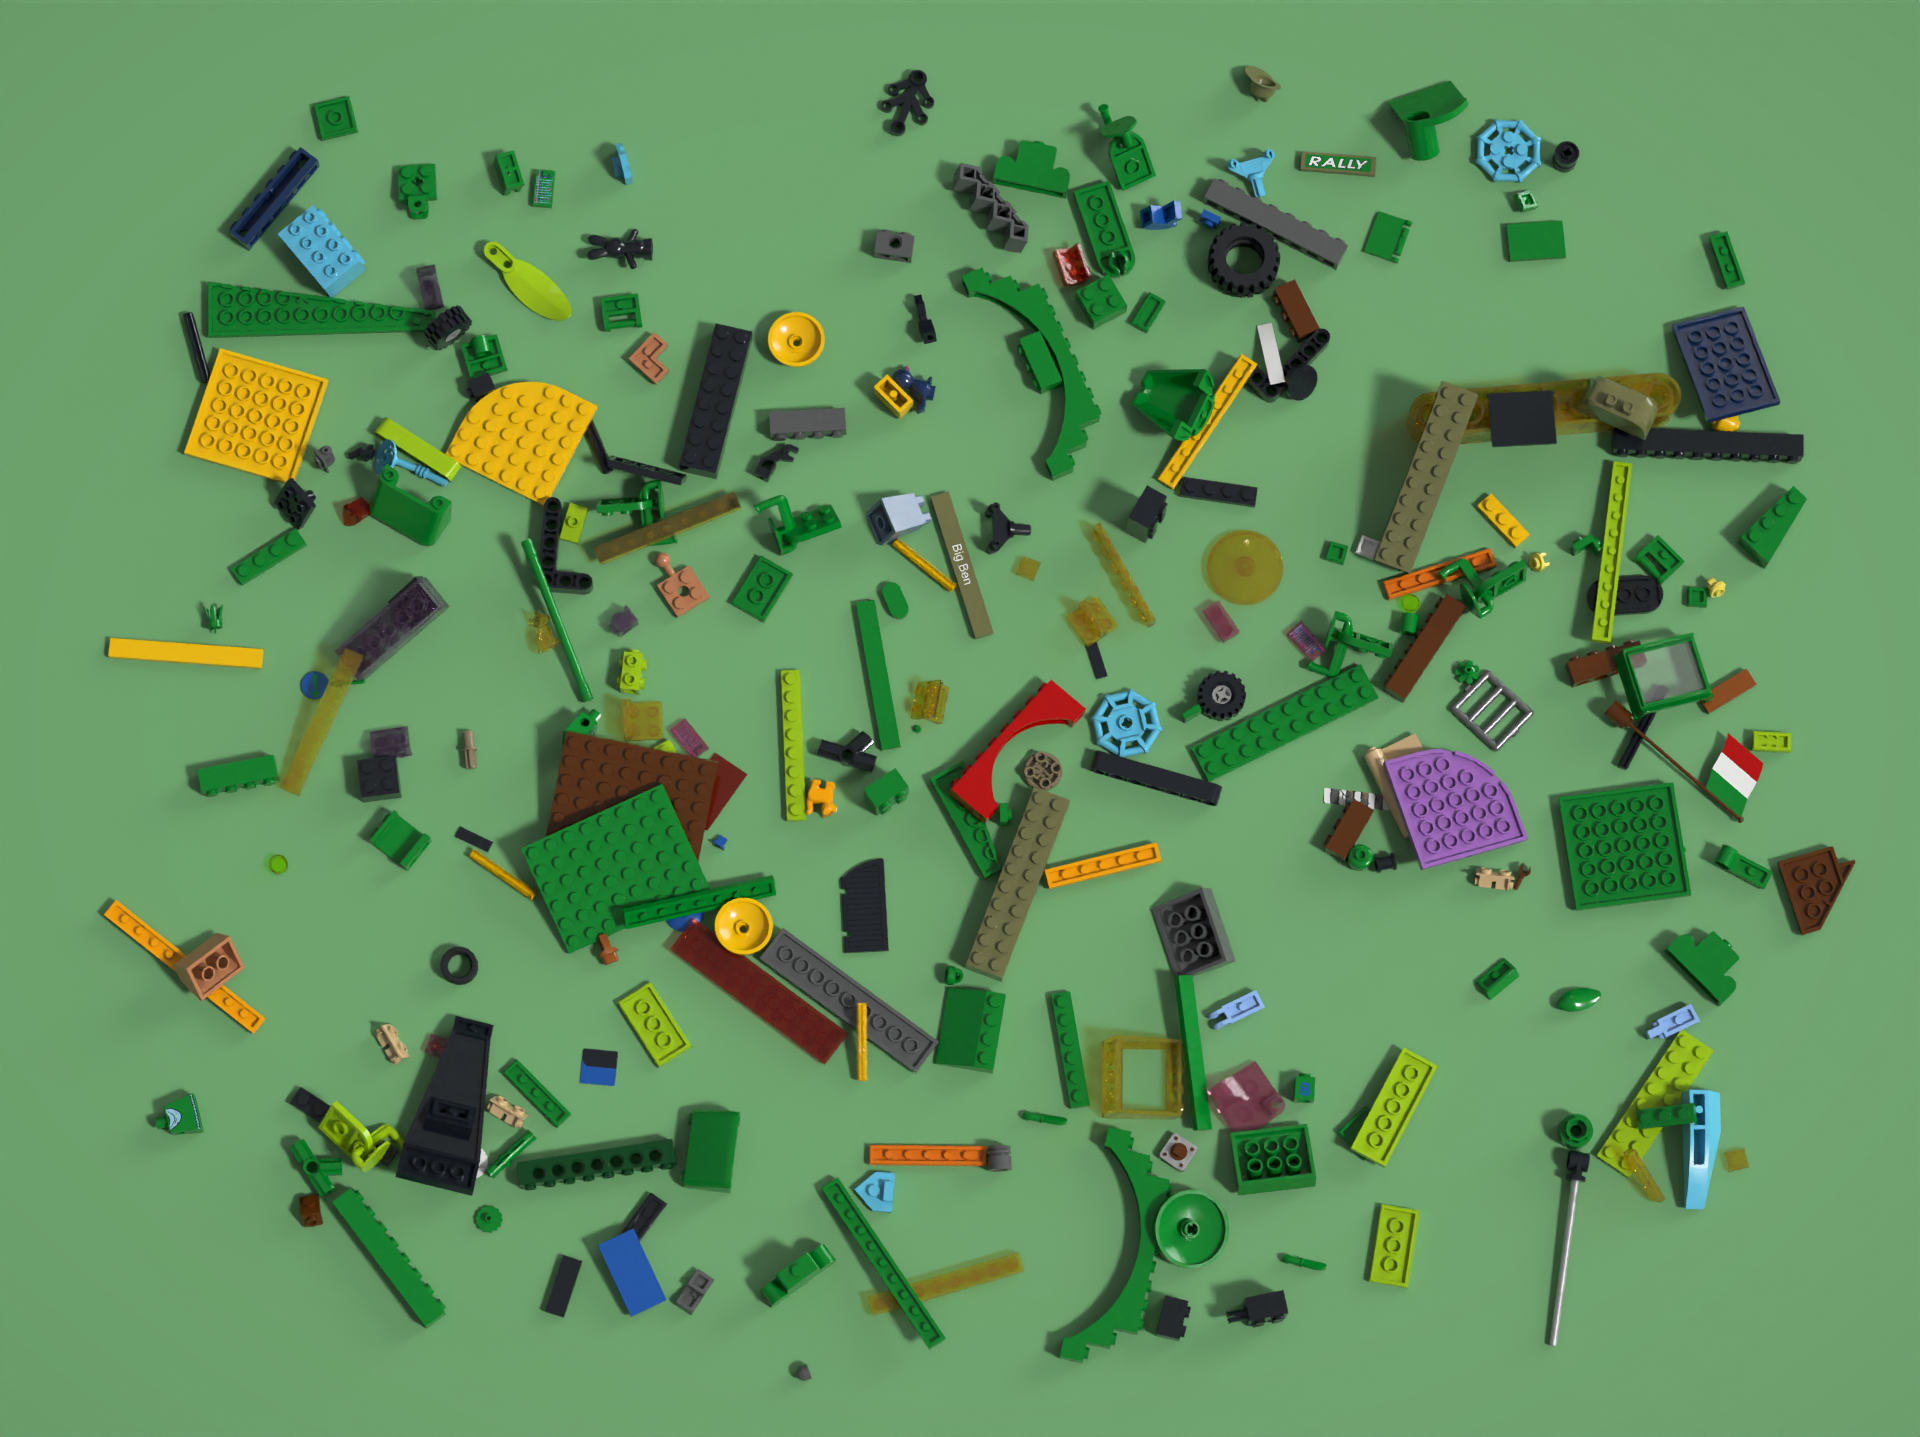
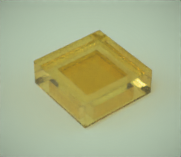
[1016,556,1041,581]
[1724,1148,1749,1172]

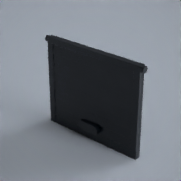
[1486,390,1557,447]

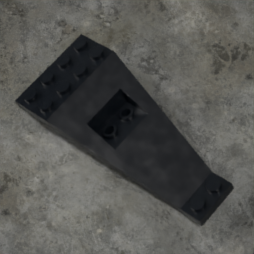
[395,1016,494,1196]

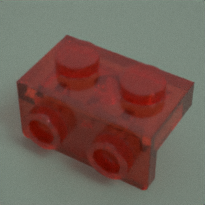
[1053,243,1091,287]

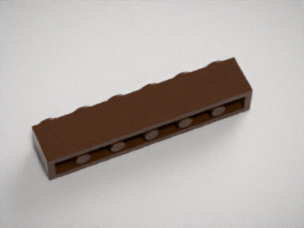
[1384,594,1466,703]

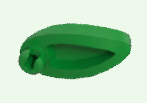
[1557,988,1601,1012]

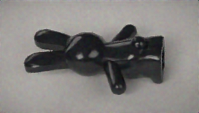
[587,229,653,269]

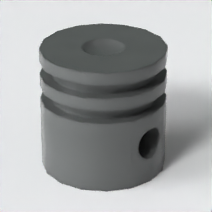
[987,1145,1012,1172]

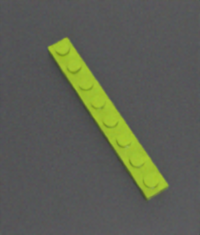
[781,670,806,822]

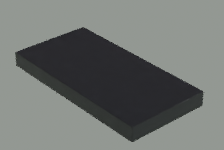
[607,456,687,486]

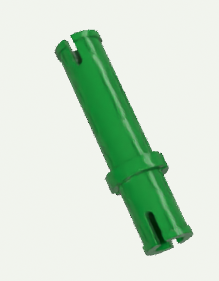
[485,1130,537,1179]

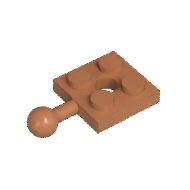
[655,553,710,618]

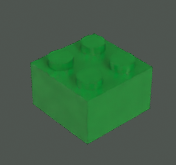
[1075,274,1127,330]
[864,768,909,816]

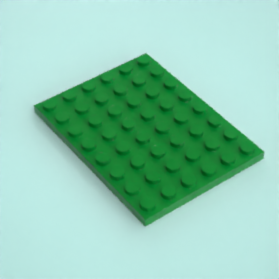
[521,784,710,954]

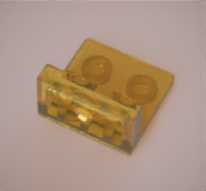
[622,699,664,742]

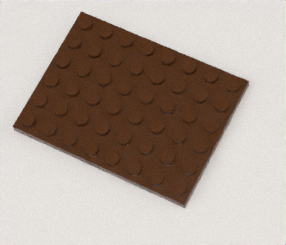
[546,730,719,862]

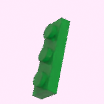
[1709,231,1745,290]
[1636,1103,1697,1130]

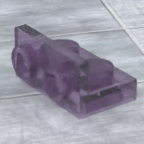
[370,726,412,758]

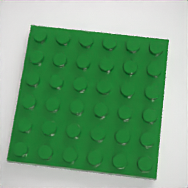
[1558,782,1691,911]

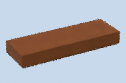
[1699,668,1757,714]

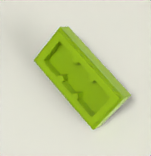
[559,503,588,544]
[1752,731,1791,753]

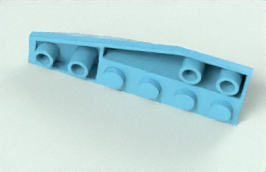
[1682,1090,1721,1210]

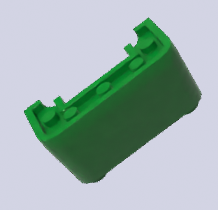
[370,464,452,546]
[680,1109,741,1193]

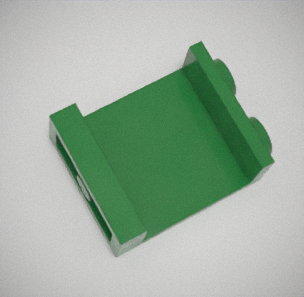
[370,810,432,871]

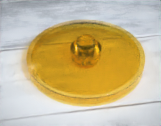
[1207,530,1283,606]

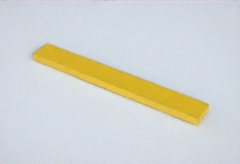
[1158,354,1257,490]
[108,638,264,669]

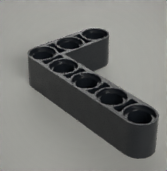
[1235,328,1330,403]
[539,497,594,595]

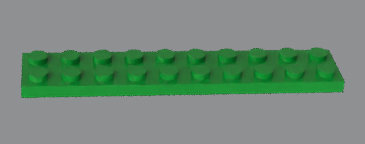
[1191,664,1379,782]

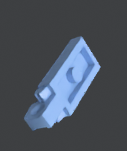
[1645,1004,1700,1040]

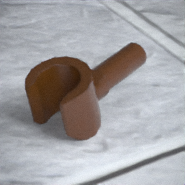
[1513,863,1531,890]

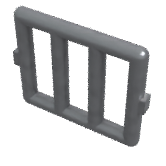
[1450,670,1534,751]

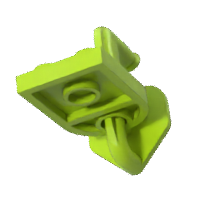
[318,1101,405,1173]

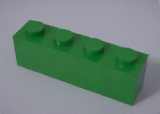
[197,754,280,797]

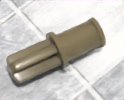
[462,731,477,770]

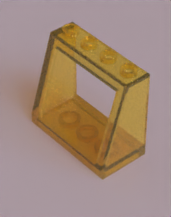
[1102,1035,1184,1119]

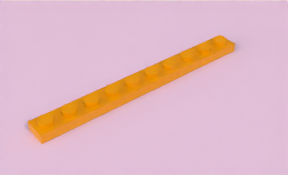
[104,900,266,1034]

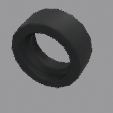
[441,947,478,985]

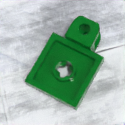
[397,164,437,220]

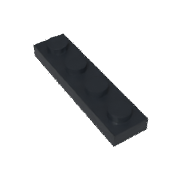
[1180,477,1258,508]

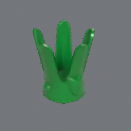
[203,604,223,634]

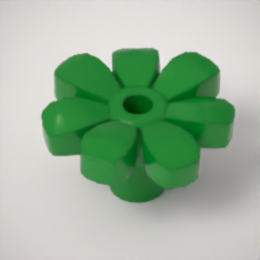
[1455,660,1479,685]

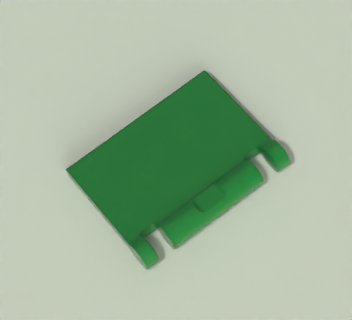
[1364,211,1412,264]

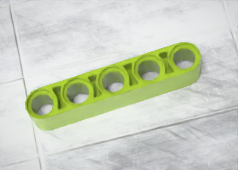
[374,417,462,482]

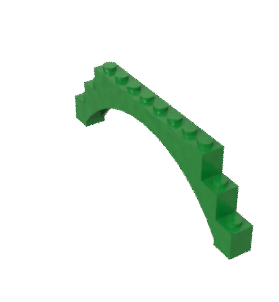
[961,268,1101,481]
[1059,1127,1172,1363]

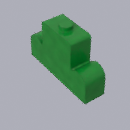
[993,140,1070,199]
[1664,931,1739,1006]
[760,1244,836,1308]

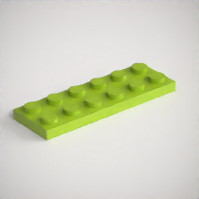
[1350,1047,1438,1168]

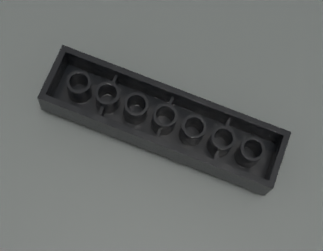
[679,323,753,479]

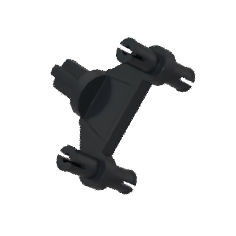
[985,502,1031,554]

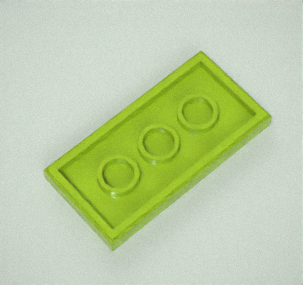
[617,982,692,1068]
[1369,1204,1420,1288]

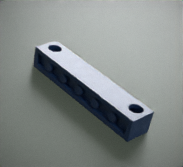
[229,147,320,251]

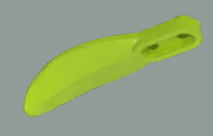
[484,241,572,321]

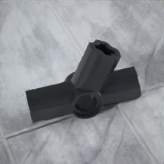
[817,731,877,773]

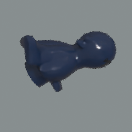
[893,366,936,414]

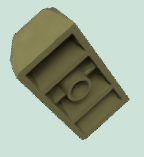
[1575,376,1659,440]

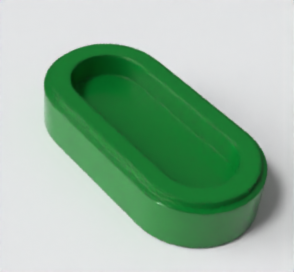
[882,582,909,619]

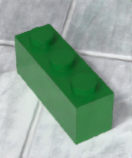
[1017,331,1062,394]

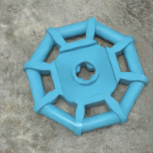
[1475,119,1542,183]
[1091,689,1162,757]

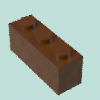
[1272,279,1320,343]
[1324,799,1374,862]

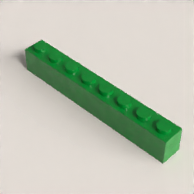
[332,1188,446,1329]

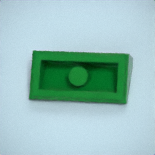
[1475,958,1519,1000]

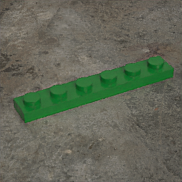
[1051,991,1090,1109]

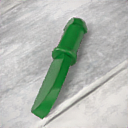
[1023,1111,1067,1125]
[1282,1254,1327,1271]

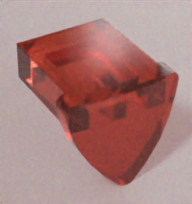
[342,497,371,526]

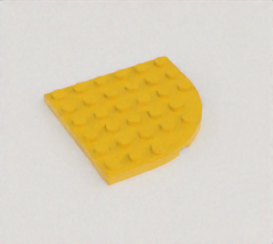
[445,382,598,506]

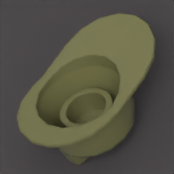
[1244,66,1281,102]

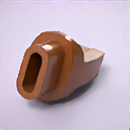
[598,933,619,966]

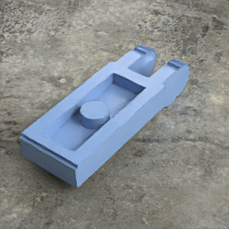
[1208,990,1265,1030]

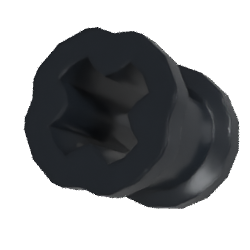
[1374,853,1397,873]

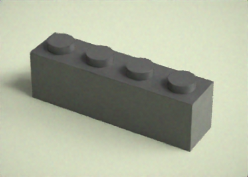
[769,408,846,441]

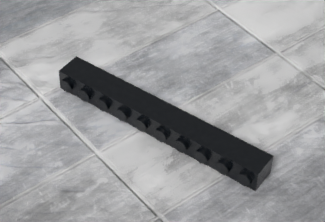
[1612,427,1804,464]

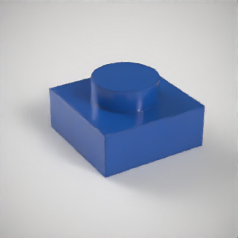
[1200,209,1221,230]

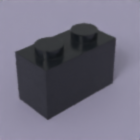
[1156,1296,1191,1342]

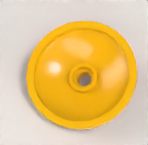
[768,312,825,367]
[714,898,773,955]

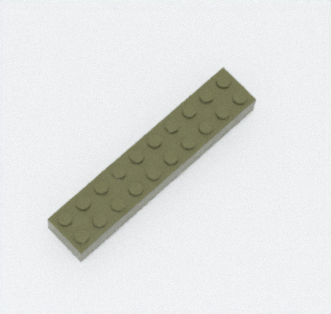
[1373,381,1479,573]
[966,787,1070,982]

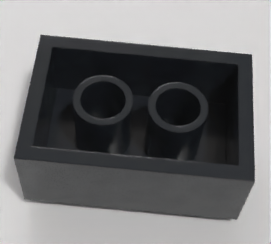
[1126,486,1168,543]

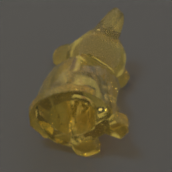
[528,611,560,654]

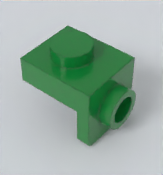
[1570,534,1602,556]

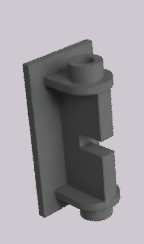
[313,446,335,473]

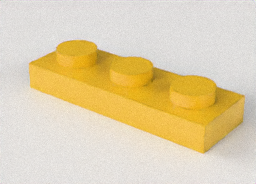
[1477,493,1530,548]

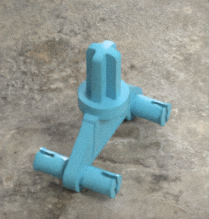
[1227,149,1275,198]

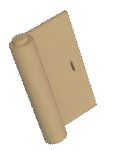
[1364,733,1424,839]

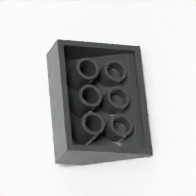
[1152,888,1236,976]

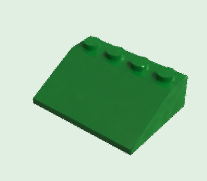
[935,988,1006,1074]
[1230,1124,1316,1196]

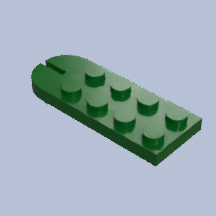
[1073,181,1135,278]

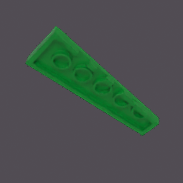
[930,761,1002,879]

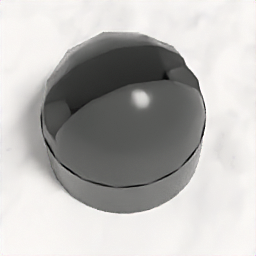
[796,1364,812,1381]

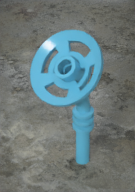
[375,439,448,487]

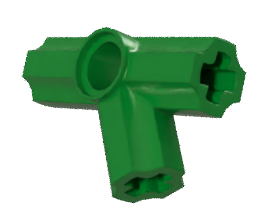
[289,1139,342,1197]

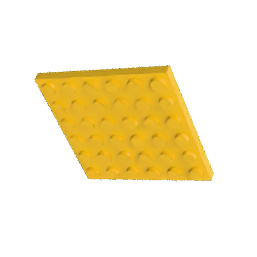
[184,348,329,484]

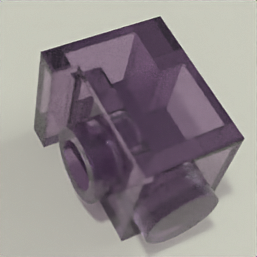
[608,605,639,638]

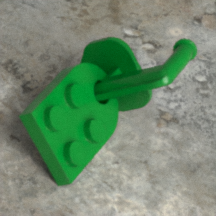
[1098,104,1156,191]
[596,480,678,546]
[753,495,842,556]
[1436,558,1527,619]
[1305,611,1393,678]

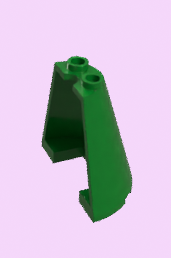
[1131,369,1215,441]

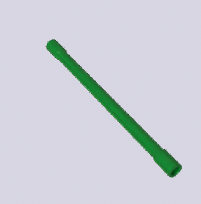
[521,538,594,703]

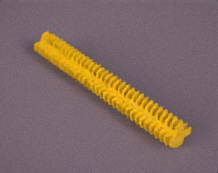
[892,538,957,592]
[470,848,537,901]
[856,1002,868,1081]

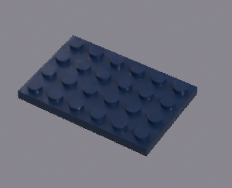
[1672,306,1780,423]

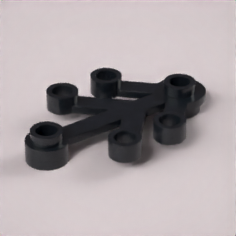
[882,70,934,136]

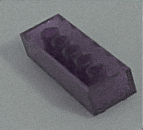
[335,577,450,681]

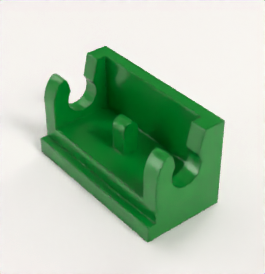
[494,150,525,196]

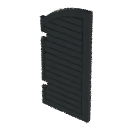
[841,858,889,953]

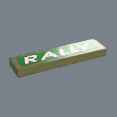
[1300,151,1376,177]

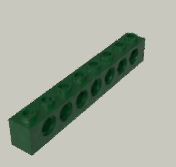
[517,1139,676,1191]

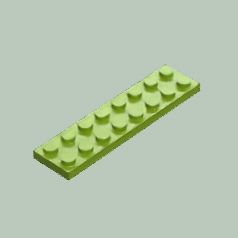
[1596,1030,1714,1179]

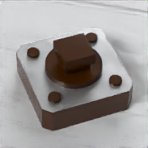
[1159,1133,1197,1172]

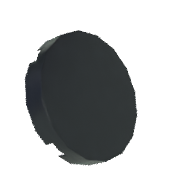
[1284,363,1318,401]

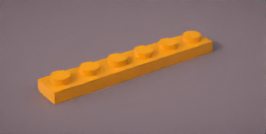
[1044,842,1161,890]

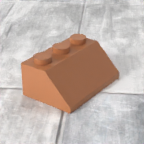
[173,933,245,1001]

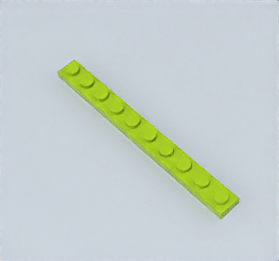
[1591,461,1632,644]

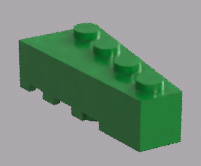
[1737,486,1807,569]

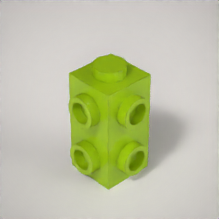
[617,649,647,695]

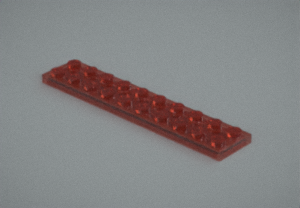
[670,919,848,1065]

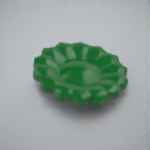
[475,1206,503,1233]

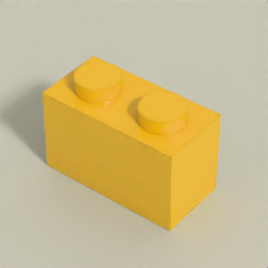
[874,375,913,419]

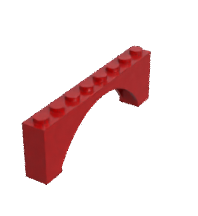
[950,680,1086,824]

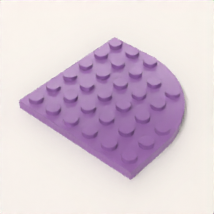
[1383,749,1528,870]

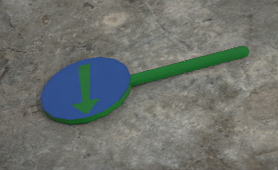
[301,671,366,700]

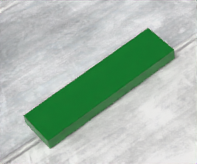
[503,1059,571,1128]

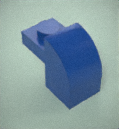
[1140,200,1182,230]

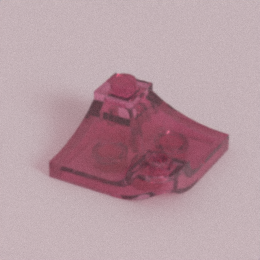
[1207,1061,1285,1132]

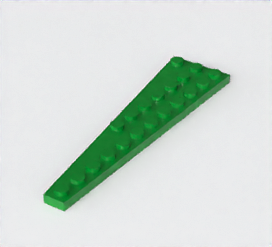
[208,282,436,338]

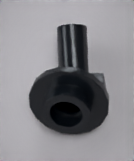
[348,444,375,462]

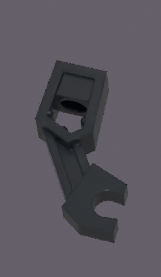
[914,294,937,344]
[755,444,799,483]

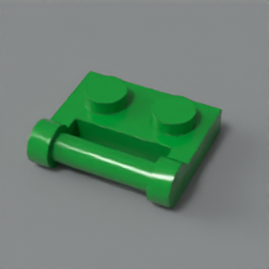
[600,293,642,332]
[1633,535,1685,585]

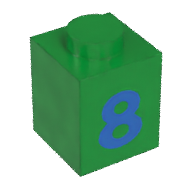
[1293,1073,1315,1103]

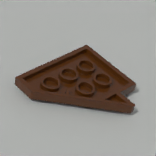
[1777,846,1855,936]

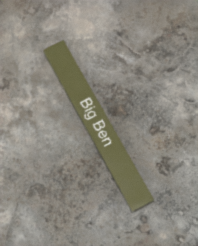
[931,492,994,639]

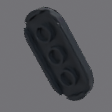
[1587,575,1663,616]

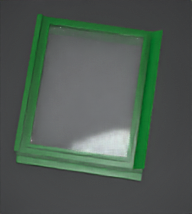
[1614,632,1715,720]

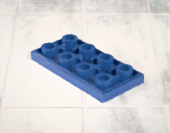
[597,1229,667,1317]

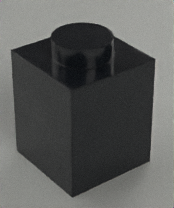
[466,372,496,403]

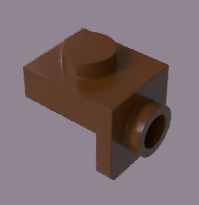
[299,1194,323,1227]

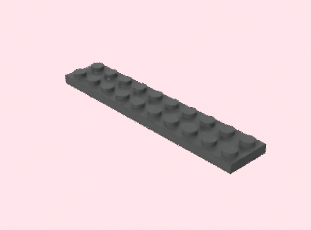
[760,928,939,1074]

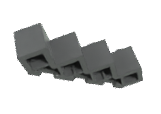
[953,163,1029,253]

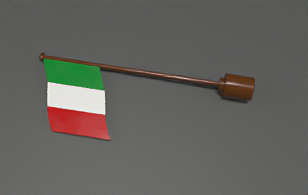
[1604,700,1763,823]

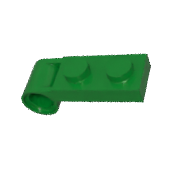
[1714,844,1773,890]

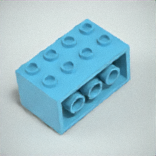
[278,205,366,298]

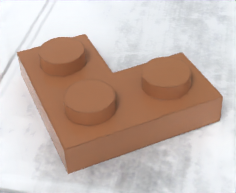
[628,332,669,385]

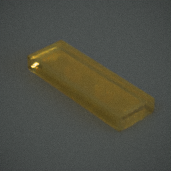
[1623,1149,1666,1203]

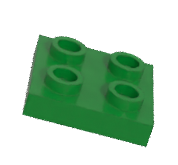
[461,334,508,379]

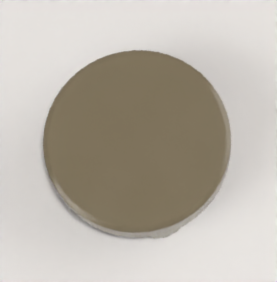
[1024,751,1062,791]

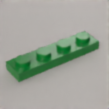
[231,528,307,586]

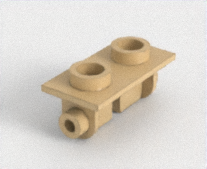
[1474,867,1515,891]
[376,1024,410,1065]
[487,1096,529,1128]

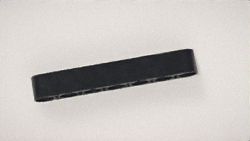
[1089,751,1222,806]

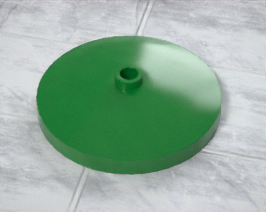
[1153,1190,1229,1269]

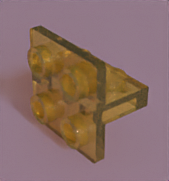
[1067,596,1118,647]
[911,680,949,724]

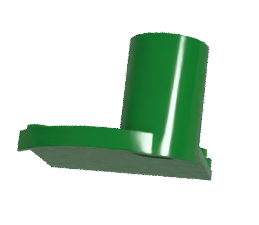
[1388,81,1468,161]

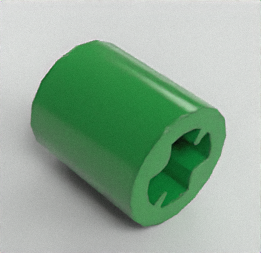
[1399,612,1419,636]

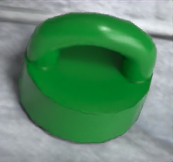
[944,965,963,985]

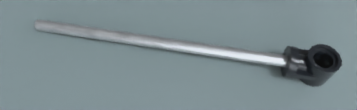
[1549,1150,1590,1346]

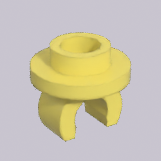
[1529,553,1550,572]
[1706,577,1726,598]

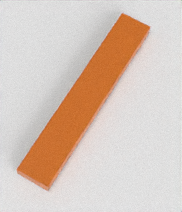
[1382,548,1497,601]
[869,1145,987,1166]

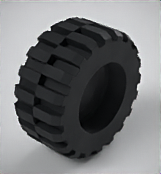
[1208,222,1280,298]

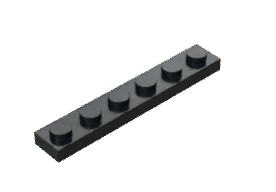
[290,1087,399,1167]

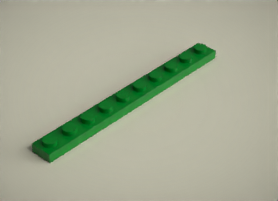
[821,1177,946,1350]

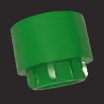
[1557,1114,1593,1150]

